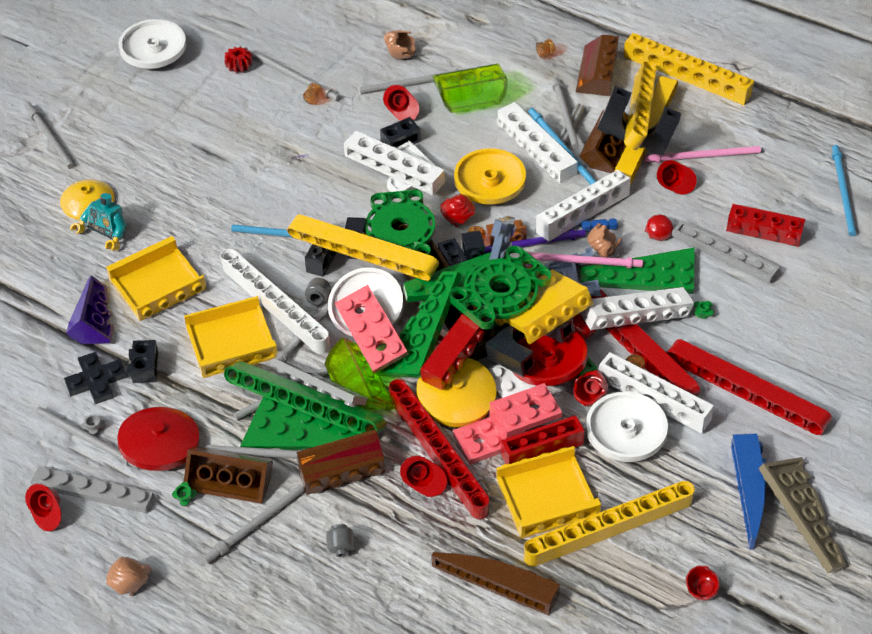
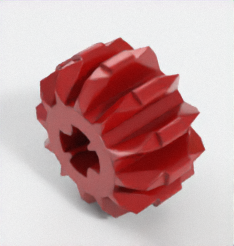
[224,46,253,73]

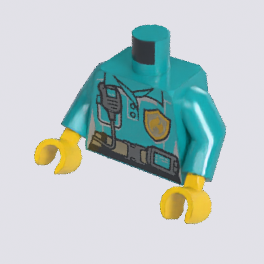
[70,193,126,251]

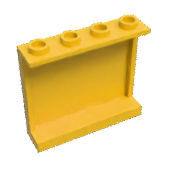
[106,236,207,321]
[495,270,594,344]
[184,296,277,378]
[496,446,601,539]

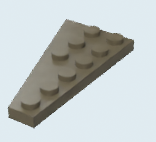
[758,457,846,573]

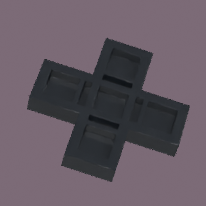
[64,352,127,404]

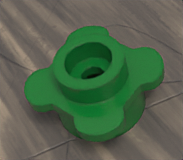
[693,301,714,319]
[172,482,197,506]

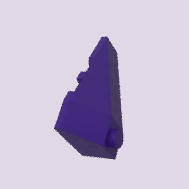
[66,275,114,344]

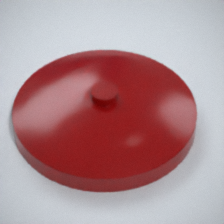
[512,332,588,386]
[117,407,199,471]

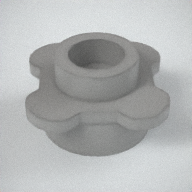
[81,414,105,435]

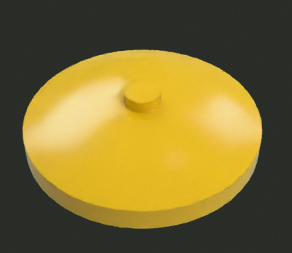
[454,148,526,204]
[416,358,496,427]

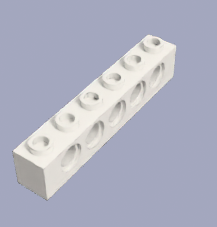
[497,102,578,183]
[343,131,445,196]
[536,170,630,242]
[580,287,694,330]
[599,352,714,433]

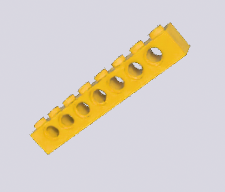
[624,33,754,105]

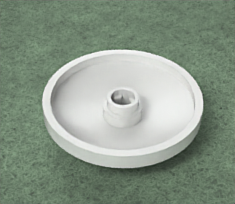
[119,19,186,69]
[328,268,404,340]
[586,392,668,462]

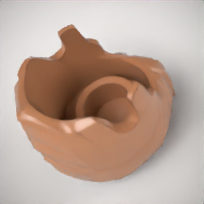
[384,30,415,59]
[587,223,622,257]
[106,557,151,596]

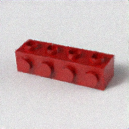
[726,203,805,247]
[420,314,484,390]
[501,415,584,464]

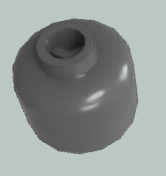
[305,278,331,306]
[326,524,355,557]

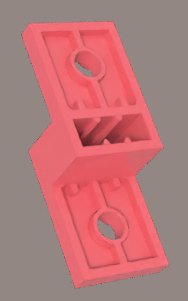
[335,285,409,374]
[453,383,562,465]

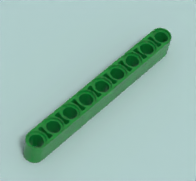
[224,361,386,435]

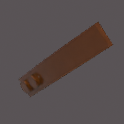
[431,552,560,616]

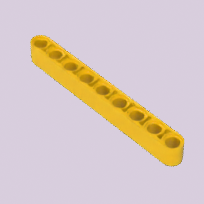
[624,61,656,150]
[614,76,678,186]
[287,214,439,281]
[524,481,695,567]

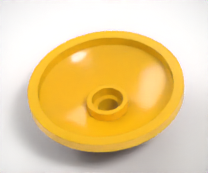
[60,179,115,220]

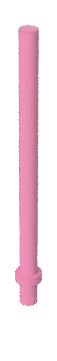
[644,146,761,163]
[519,252,643,269]

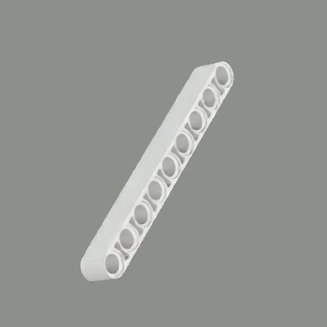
[220,249,331,354]

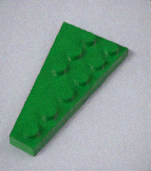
[580,247,695,294]
[403,252,510,302]
[375,271,462,378]
[240,397,357,450]

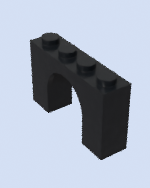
[597,86,681,156]
[485,318,575,377]

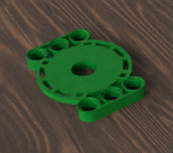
[365,189,435,256]
[450,246,551,329]

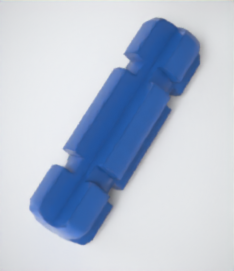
[581,218,618,232]

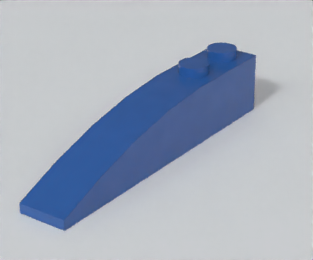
[731,433,766,550]

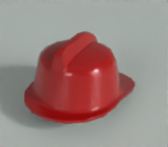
[383,85,419,121]
[656,160,697,195]
[400,455,447,497]
[25,484,62,531]

